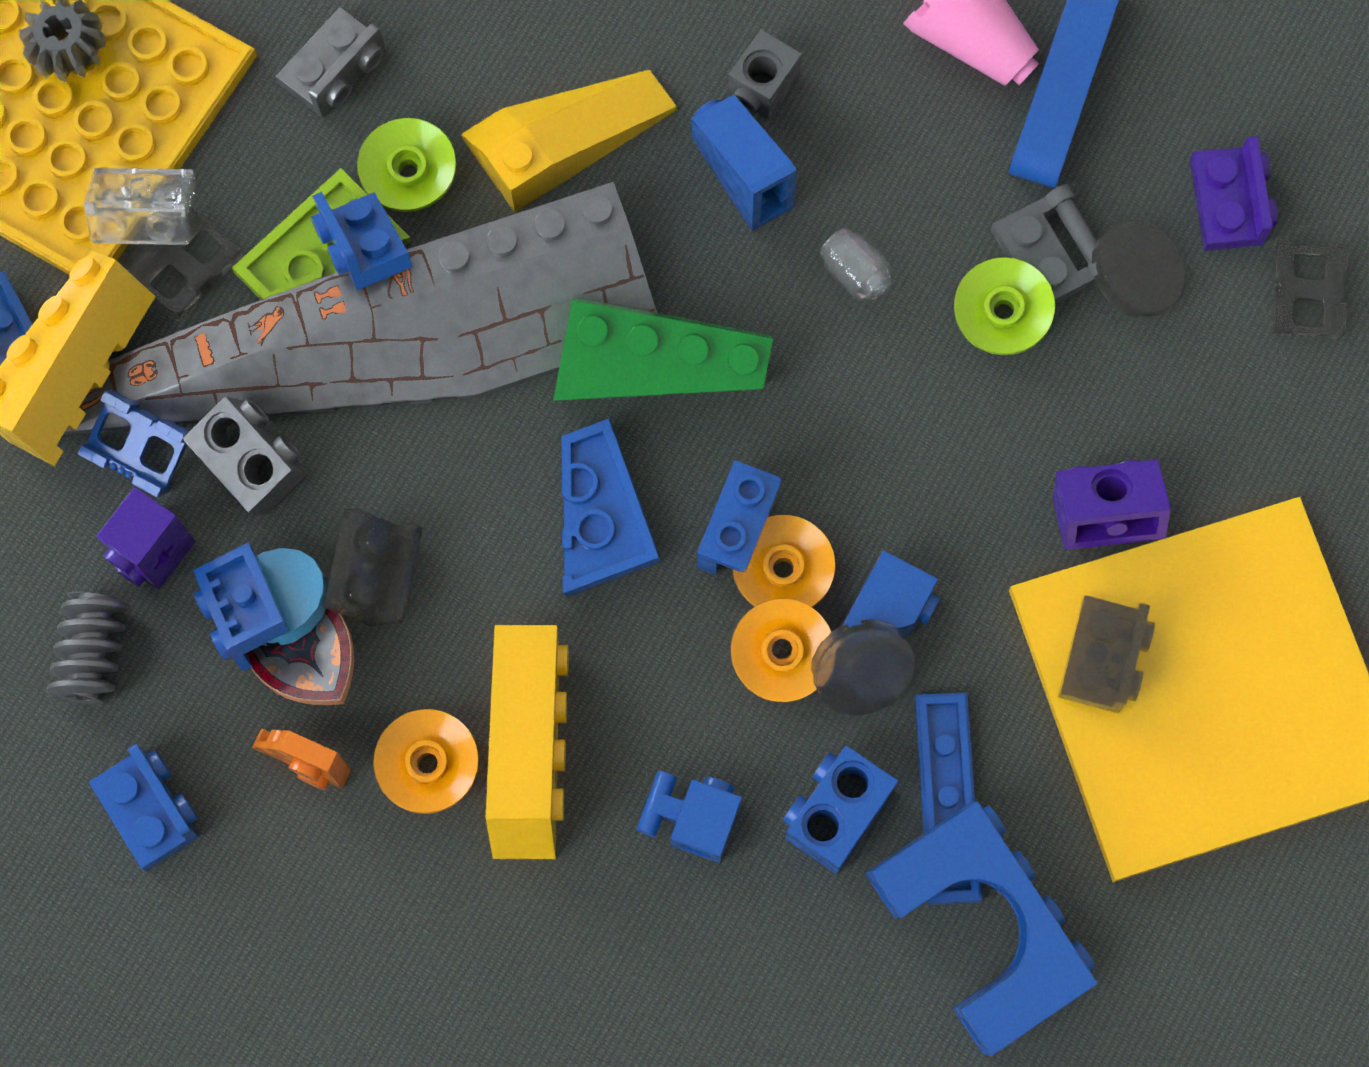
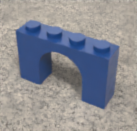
[864,801,1098,1056]

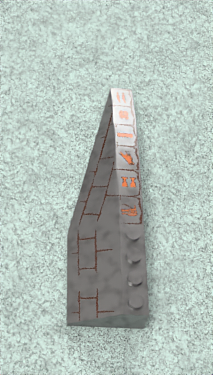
[63,182,657,435]

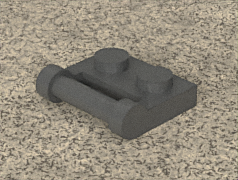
[991,184,1119,304]

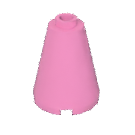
[903,0,1039,86]

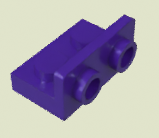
[1190,136,1278,251]

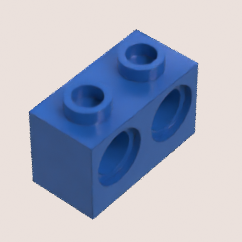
[783,745,898,875]

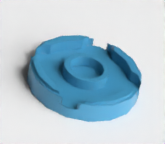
[257,548,329,646]

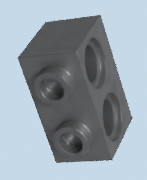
[183,396,308,515]

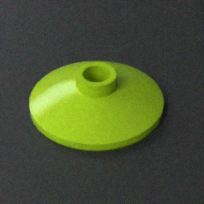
[357,118,456,212]
[954,257,1055,355]

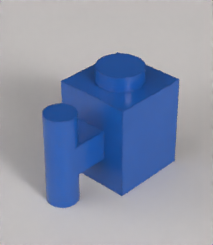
[636,771,742,864]

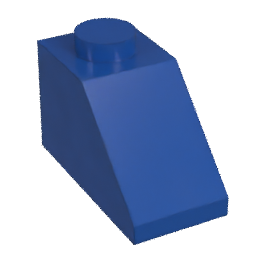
[834,551,941,655]

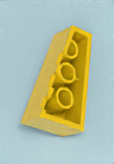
[0,250,156,467]
[486,625,569,859]

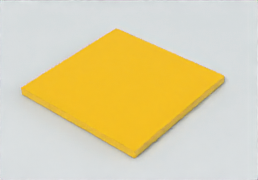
[0,0,257,275]
[1009,497,1369,882]

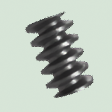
[46,592,129,705]

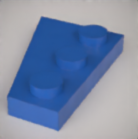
[562,418,662,597]

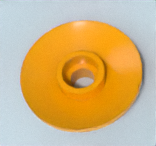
[733,515,835,607]
[731,598,835,702]
[374,709,479,814]

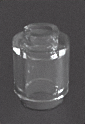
[819,227,892,301]

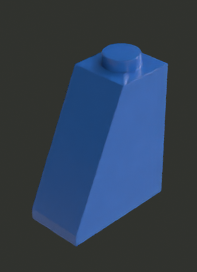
[691,95,797,231]

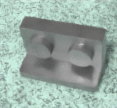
[276,7,386,118]

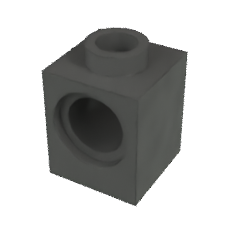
[728,29,802,119]

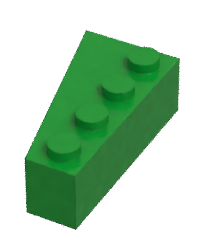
[553,297,773,401]

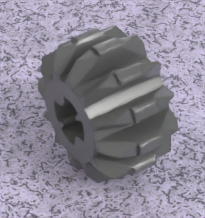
[19,0,106,83]

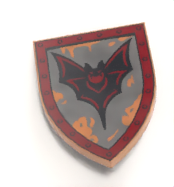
[247,596,354,705]

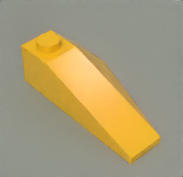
[461,70,677,213]

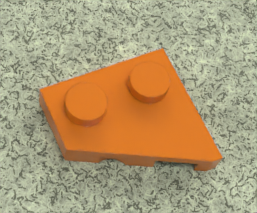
[252,729,352,790]

